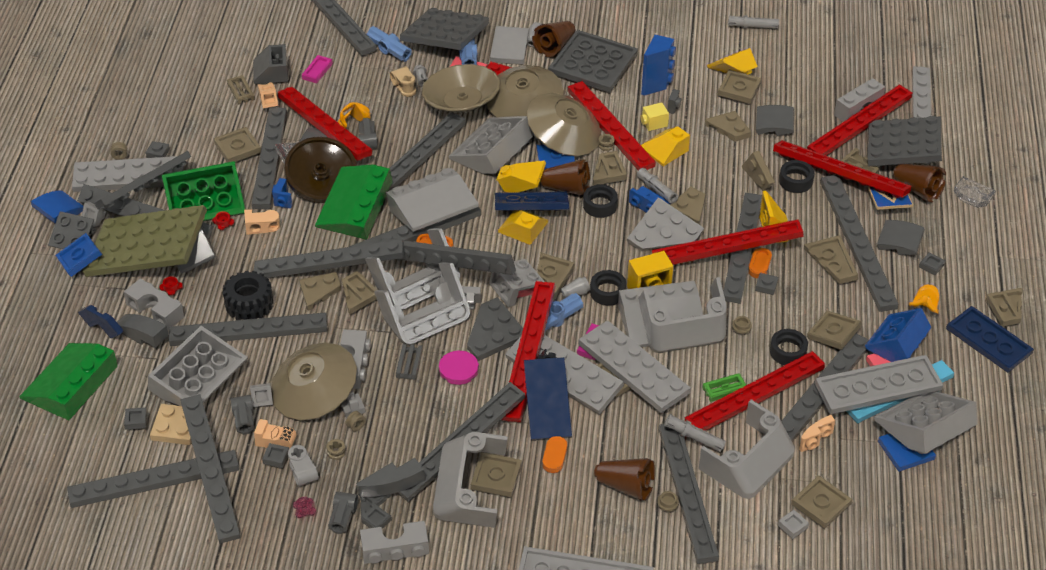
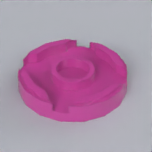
[439,350,479,385]

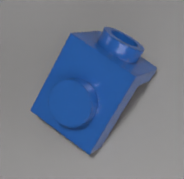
[272,178,292,208]

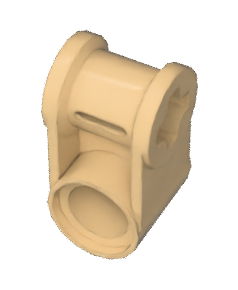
[390,66,416,97]

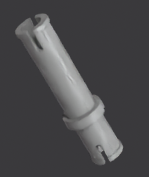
[728,15,779,29]
[637,168,678,204]
[664,414,726,452]

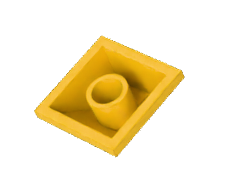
[707,48,758,74]
[641,126,690,167]
[496,161,546,192]
[759,191,788,243]
[498,210,548,245]

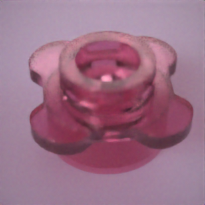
[293,497,316,518]

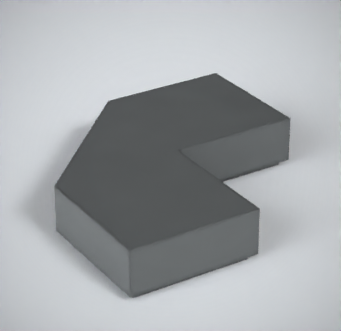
[360,494,392,529]

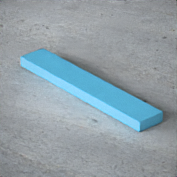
[846,360,954,423]

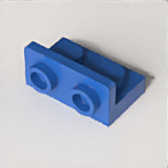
[629,186,671,213]

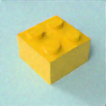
[627,251,673,289]

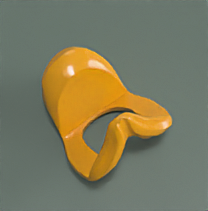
[338,102,371,128]
[909,284,940,314]

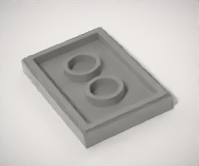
[490,26,529,64]

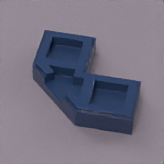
[78,305,123,339]

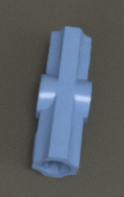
[367,26,412,62]
[459,38,477,65]
[545,293,583,331]

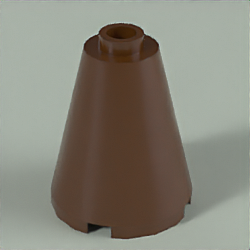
[532,21,576,57]
[539,159,590,196]
[893,164,946,202]
[594,458,655,500]

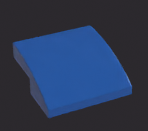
[31,190,84,223]

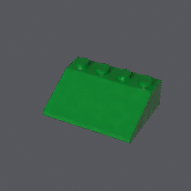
[162,161,245,222]
[315,164,393,240]
[19,343,118,421]

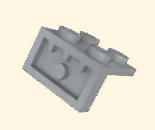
[489,259,544,307]

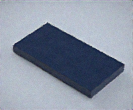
[495,192,569,210]
[946,306,1034,373]
[524,357,572,441]

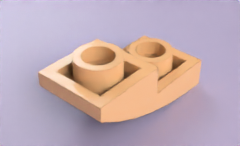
[799,415,835,452]

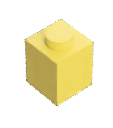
[640,103,669,131]

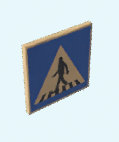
[868,186,913,210]

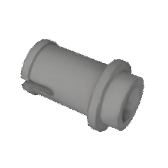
[413,65,428,87]

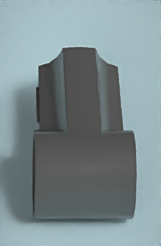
[359,118,377,149]
[230,395,254,435]
[328,491,358,534]

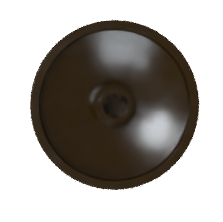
[284,137,357,203]

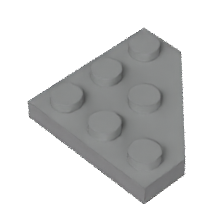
[626,197,704,251]

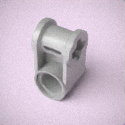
[288,445,319,487]

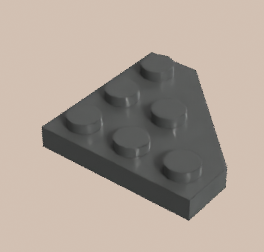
[467,297,523,361]

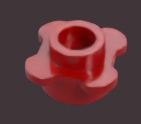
[212,211,234,230]
[159,276,183,295]

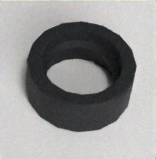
[779,160,815,193]
[583,184,618,218]
[590,270,627,306]
[770,329,808,365]

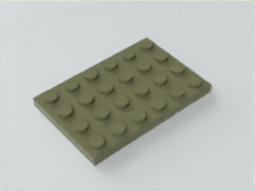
[83,205,207,277]

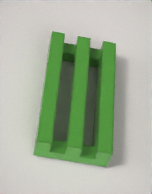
[702,373,746,402]

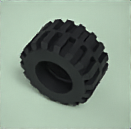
[223,271,273,320]

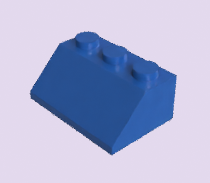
[641,34,676,96]
[865,308,931,362]

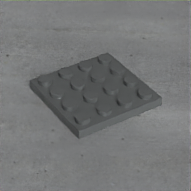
[400,8,489,50]
[548,30,638,93]
[868,116,942,166]

